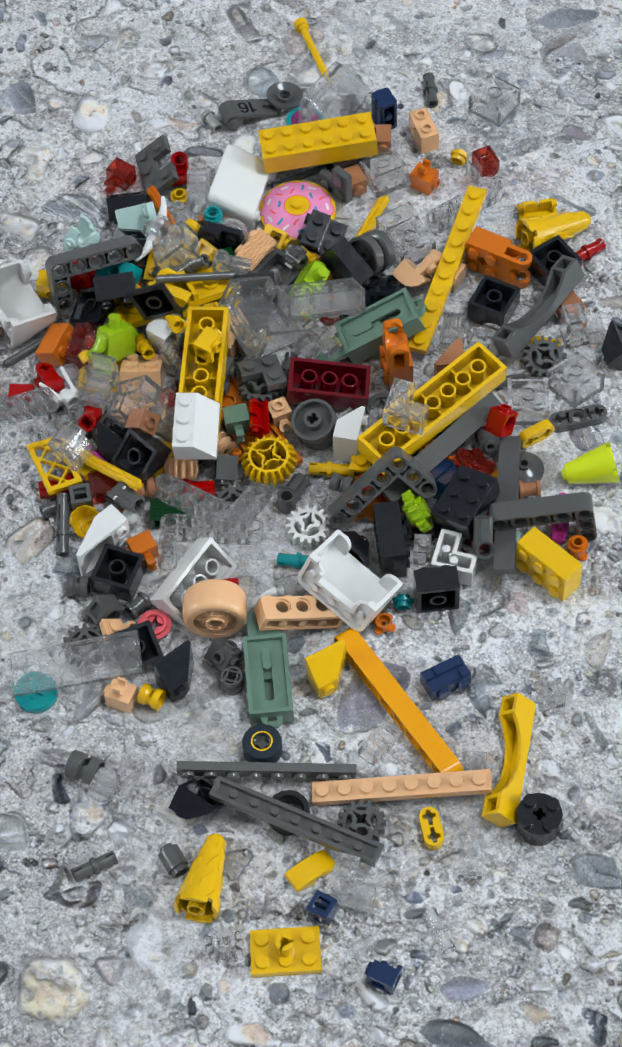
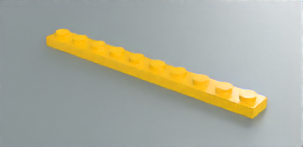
[408,185,487,355]

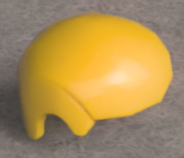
[69,505,99,539]

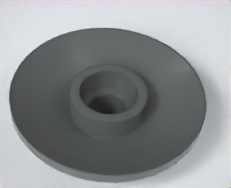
[267,82,303,109]
[519,451,544,482]

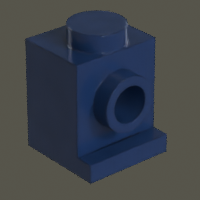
[306,889,338,926]
[365,960,402,995]

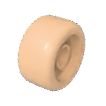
[183,579,248,639]

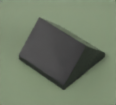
[109,620,164,674]

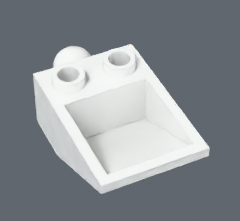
[76,504,138,577]

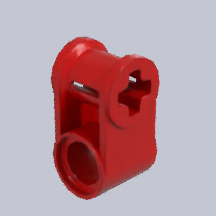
[171,151,191,188]
[34,363,65,397]

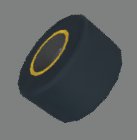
[242,724,282,763]

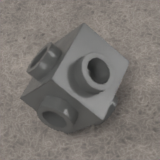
[204,637,243,672]

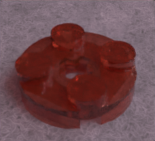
[454,448,496,476]

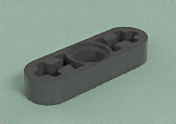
[549,404,607,433]

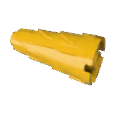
[515,211,591,251]
[173,833,227,923]

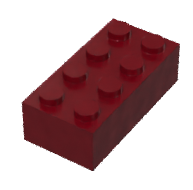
[286,357,371,411]

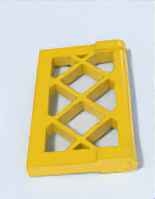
[26,434,83,496]

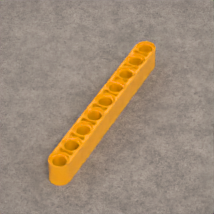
[334,627,464,773]

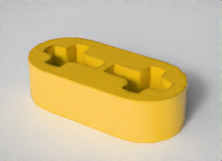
[518,419,555,448]
[419,807,444,850]

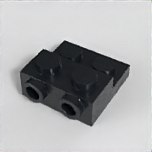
[297,209,348,256]
[197,221,243,264]
[69,287,114,327]

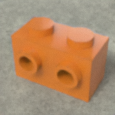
[35,323,79,366]

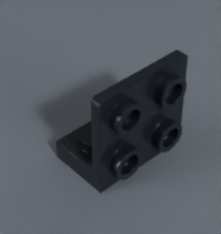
[364,275,405,307]

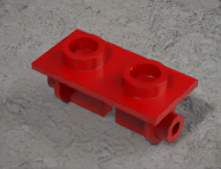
[248,398,270,439]

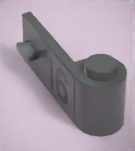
[218,99,279,130]

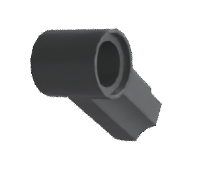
[277,472,310,514]
[105,481,146,514]
[472,515,495,560]

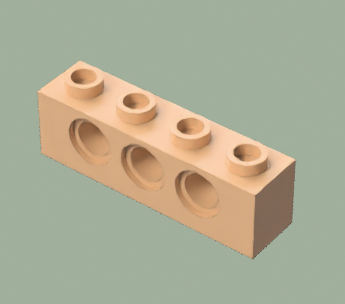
[254,595,343,631]

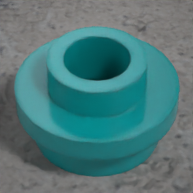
[204,206,223,223]
[393,594,414,610]

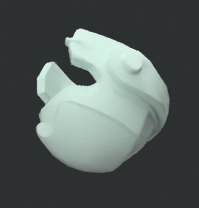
[63,215,101,252]

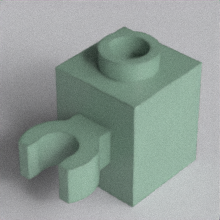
[222,403,251,443]

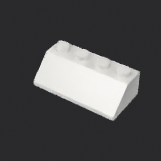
[150,537,237,627]

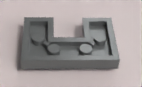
[135,134,179,199]

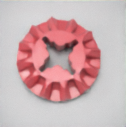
[137,609,172,640]

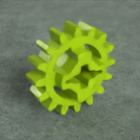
[401,489,433,533]

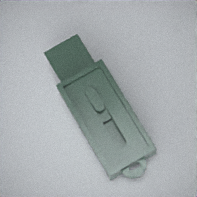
[313,288,426,364]
[242,612,294,728]

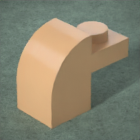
[391,255,439,287]

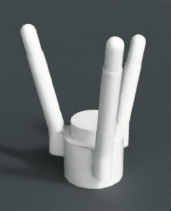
[39,366,79,409]

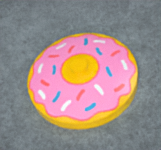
[259,180,336,245]

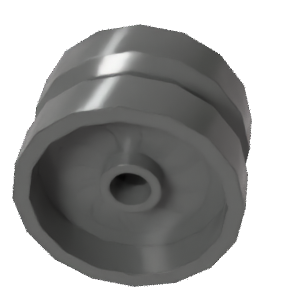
[349,229,396,278]
[291,398,338,450]

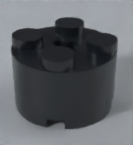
[516,793,563,846]

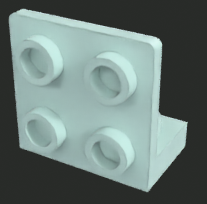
[115,201,162,241]

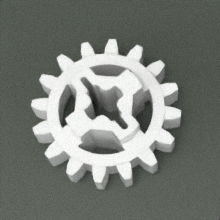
[286,505,331,549]

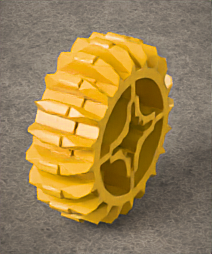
[241,434,297,487]

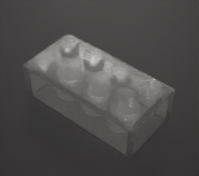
[276,277,365,323]

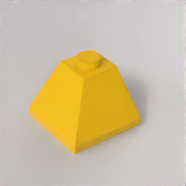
[305,639,346,699]

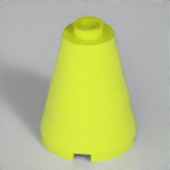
[561,442,620,484]

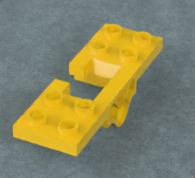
[114,264,236,328]

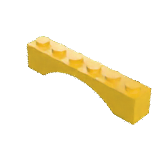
[481,692,536,828]

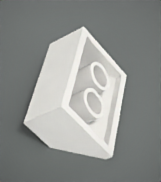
[172,393,220,460]

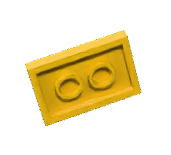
[250,926,322,978]

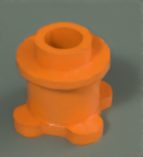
[566,535,589,562]

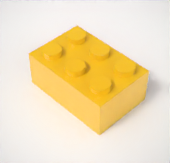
[515,526,583,602]

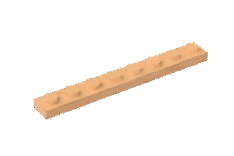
[312,769,492,806]

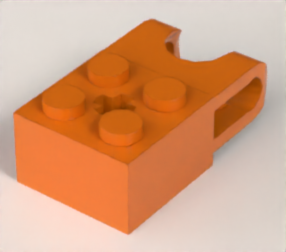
[465,226,532,289]
[379,319,413,393]

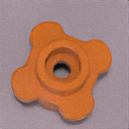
[372,613,395,635]

